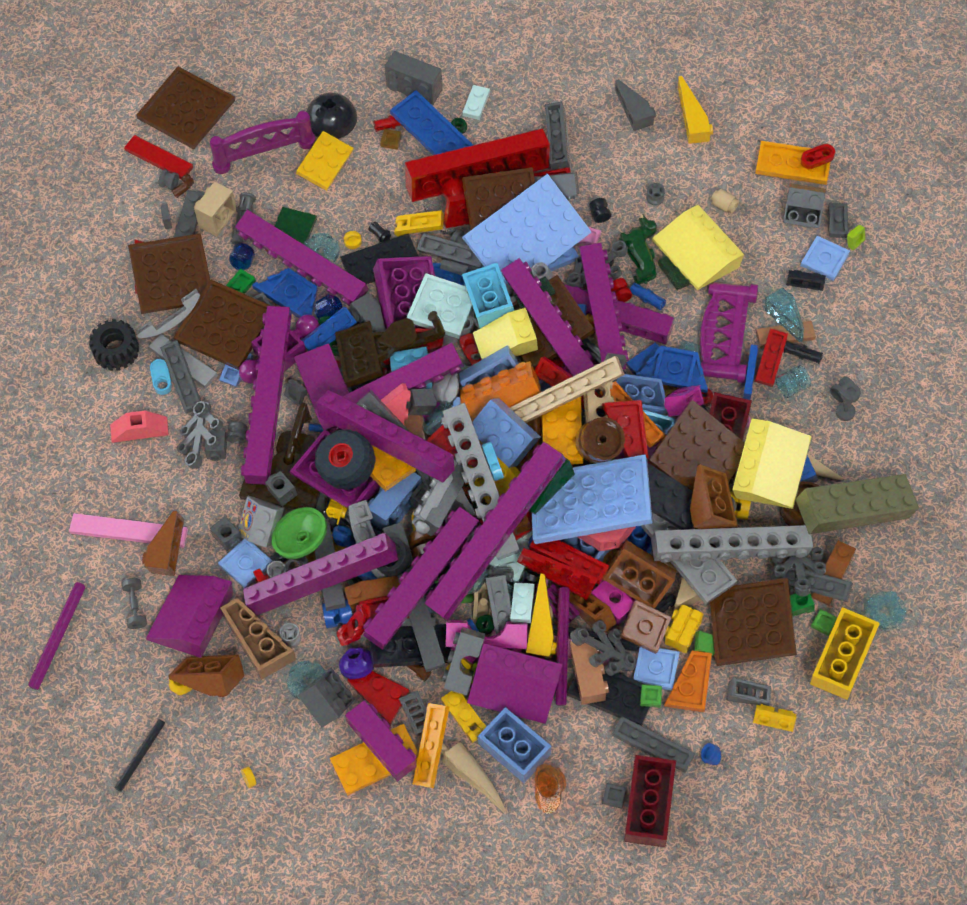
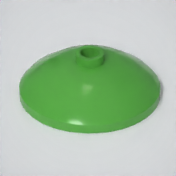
[272,507,327,559]

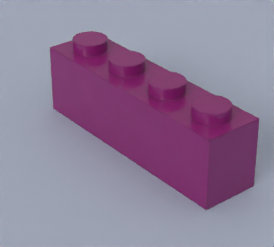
[345,700,417,782]

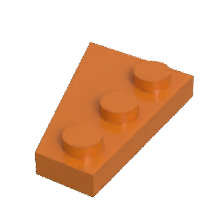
[664,650,712,712]

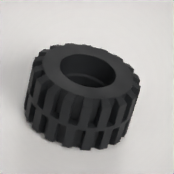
[89,319,139,371]

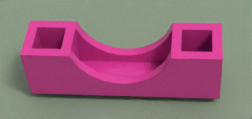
[446,620,527,652]

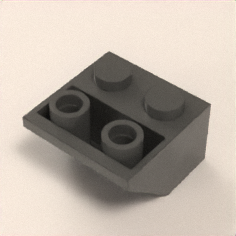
[783,183,826,228]
[298,667,355,728]

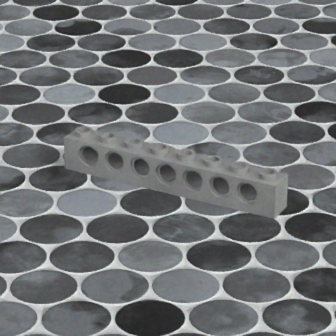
[441,403,520,560]
[651,526,813,563]

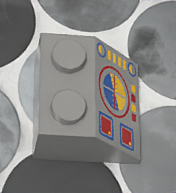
[238,495,284,547]

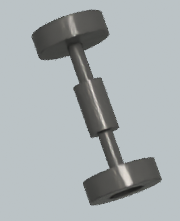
[836,383,861,421]
[121,578,147,629]

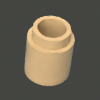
[711,189,739,213]

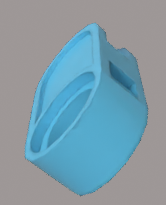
[150,359,172,395]
[481,441,504,481]

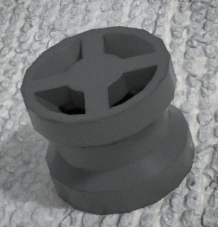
[158,169,179,190]
[646,183,665,205]
[226,422,247,444]

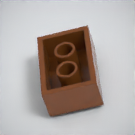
[603,540,676,609]

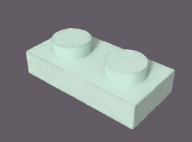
[463,85,490,120]
[510,583,535,623]

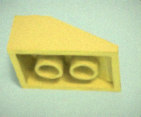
[473,308,538,360]

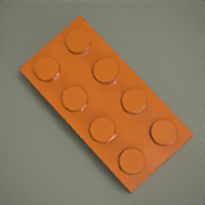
[460,361,541,422]

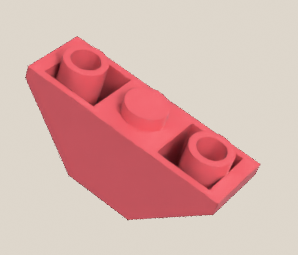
[381,383,411,427]
[110,411,169,443]
[578,526,636,551]

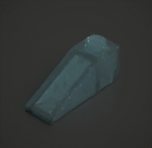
[765,288,804,342]

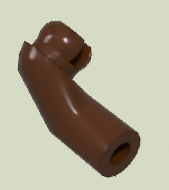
[172,174,194,198]

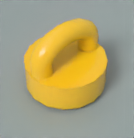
[344,231,362,249]

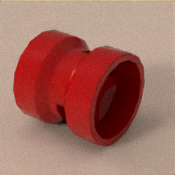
[611,278,633,302]

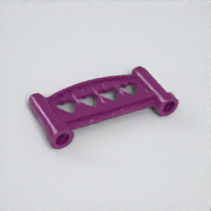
[210,111,316,174]
[700,282,758,383]

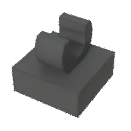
[284,379,308,406]

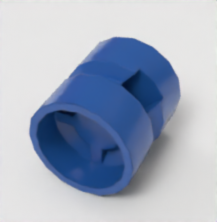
[322,599,353,629]

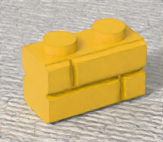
[664,604,704,654]

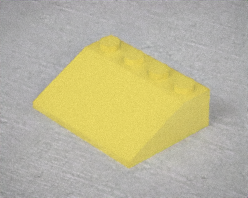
[652,205,744,290]
[732,418,812,509]

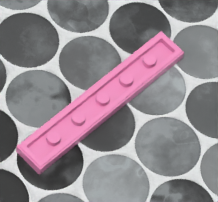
[69,513,188,548]

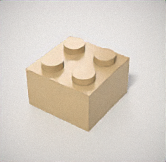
[194,182,237,237]

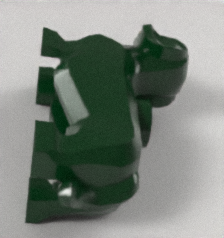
[619,214,657,285]

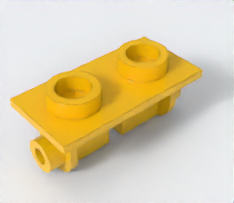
[326,499,348,525]
[753,704,797,732]

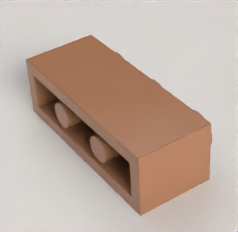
[570,637,609,705]

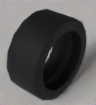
[376,536,411,577]

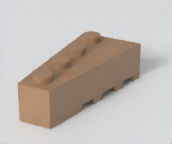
[220,598,296,680]

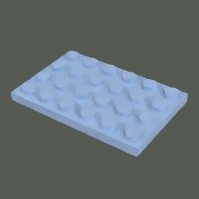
[462,174,591,285]
[532,455,653,544]

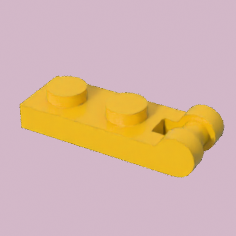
[394,210,444,236]
[441,691,487,743]

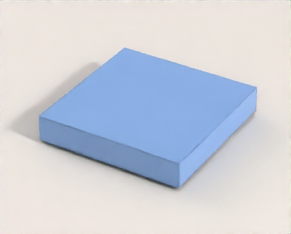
[800,236,850,281]
[218,538,273,589]
[633,647,680,691]

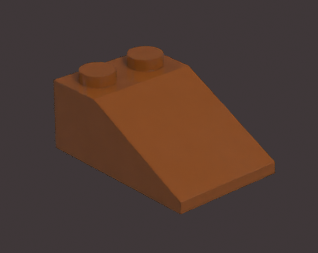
[690,465,738,529]
[142,511,184,576]
[168,655,245,697]

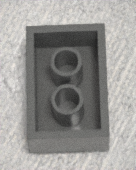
[385,51,443,105]

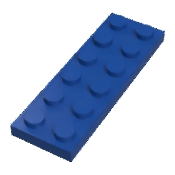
[390,90,473,155]

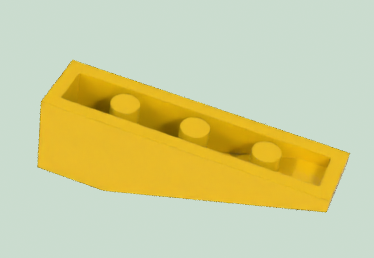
[678,76,713,144]
[526,574,557,659]

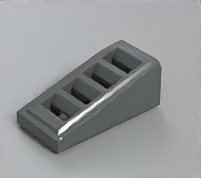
[726,677,771,706]
[399,691,427,736]

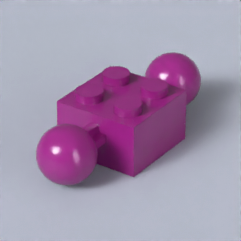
[239,315,319,384]

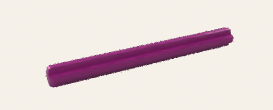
[28,582,85,690]
[556,587,569,706]

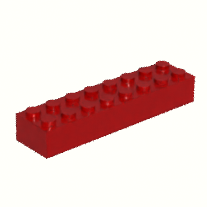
[405,128,550,202]

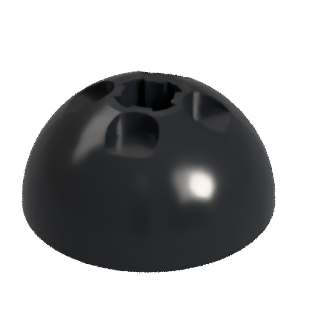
[306,92,357,139]

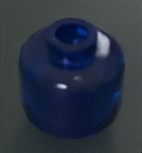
[229,243,255,270]
[314,294,343,319]

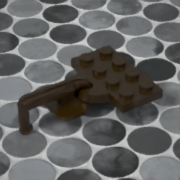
[335,311,445,388]
[239,402,320,509]

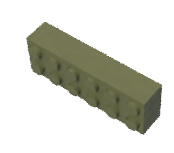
[796,474,919,534]

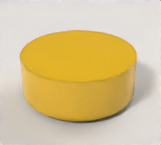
[241,767,256,788]

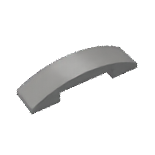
[136,289,200,338]
[349,500,393,579]

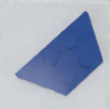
[252,268,318,318]
[636,346,708,393]

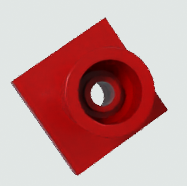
[441,178,469,228]

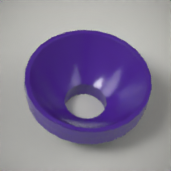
[339,648,374,679]

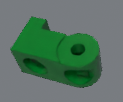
[790,593,815,616]

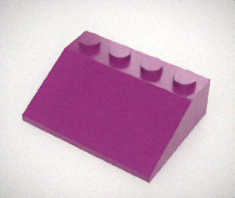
[373,256,435,331]
[290,430,381,509]
[146,575,233,658]
[467,643,562,724]

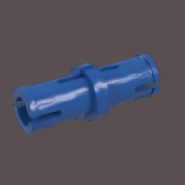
[630,283,666,310]

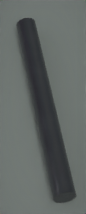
[114,719,165,792]

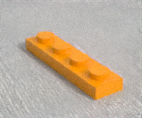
[412,703,450,788]

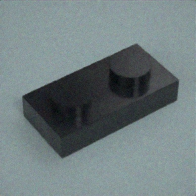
[786,270,826,291]

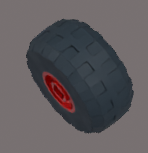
[315,429,376,490]

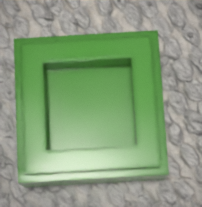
[811,609,837,636]
[694,631,715,656]
[640,684,662,708]

